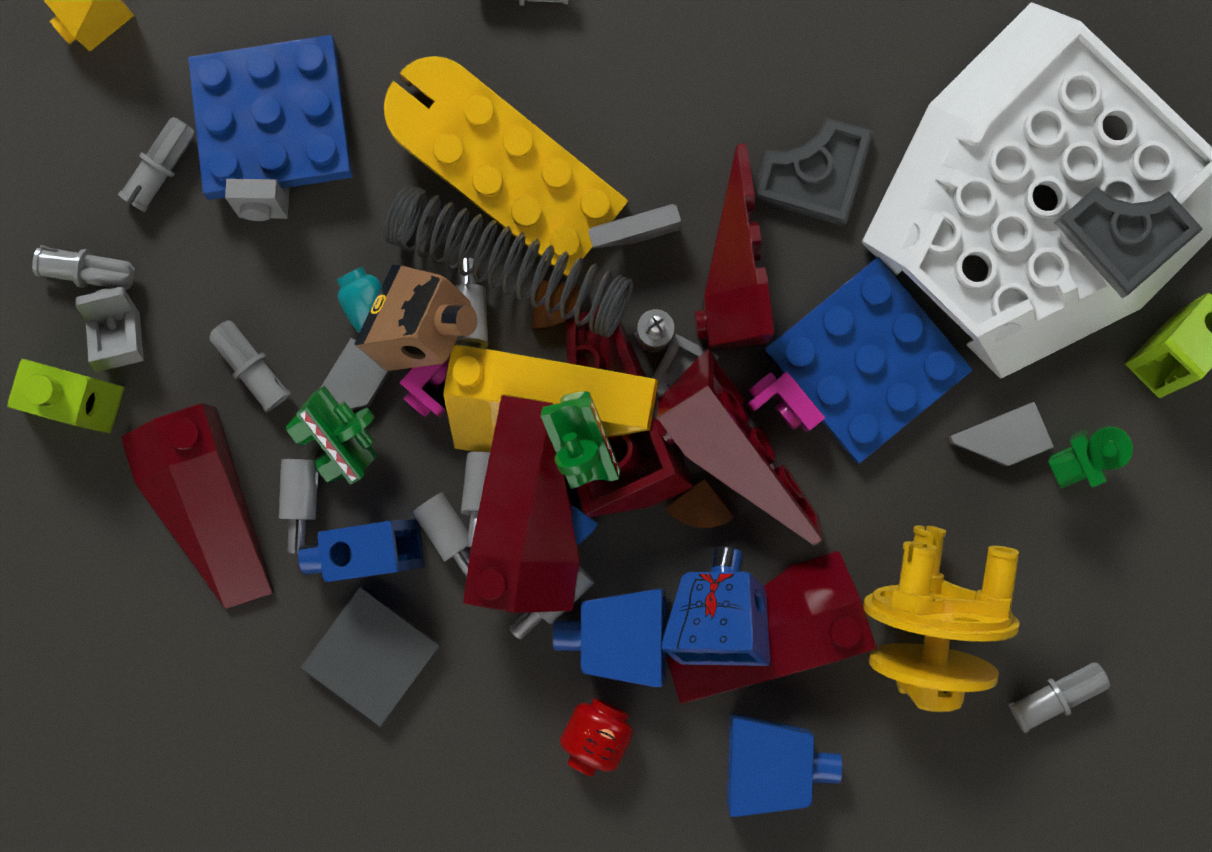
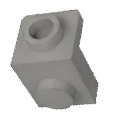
[225,179,290,221]
[76,287,144,372]

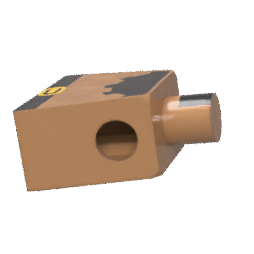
[354,265,478,371]

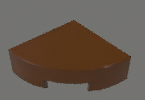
[531,280,582,330]
[665,479,734,528]

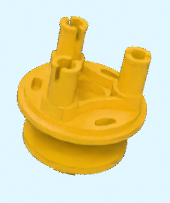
[863,525,1020,712]

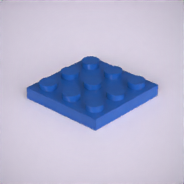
[188,35,353,200]
[763,257,973,464]

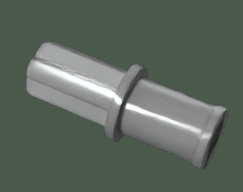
[118,117,195,212]
[32,245,135,290]
[209,320,291,413]
[1008,663,1110,733]

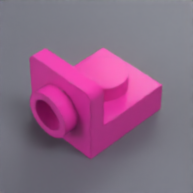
[400,353,451,418]
[746,372,825,433]

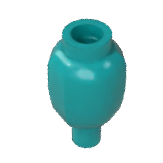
[336,266,382,333]

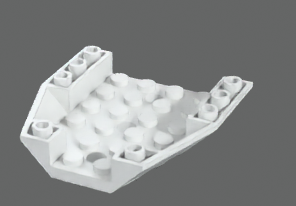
[861,2,1212,379]

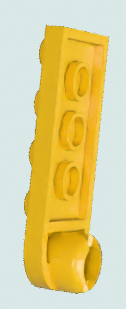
[384,56,629,278]

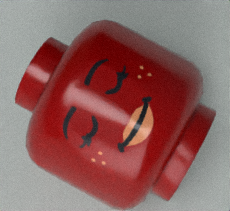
[560,697,633,777]

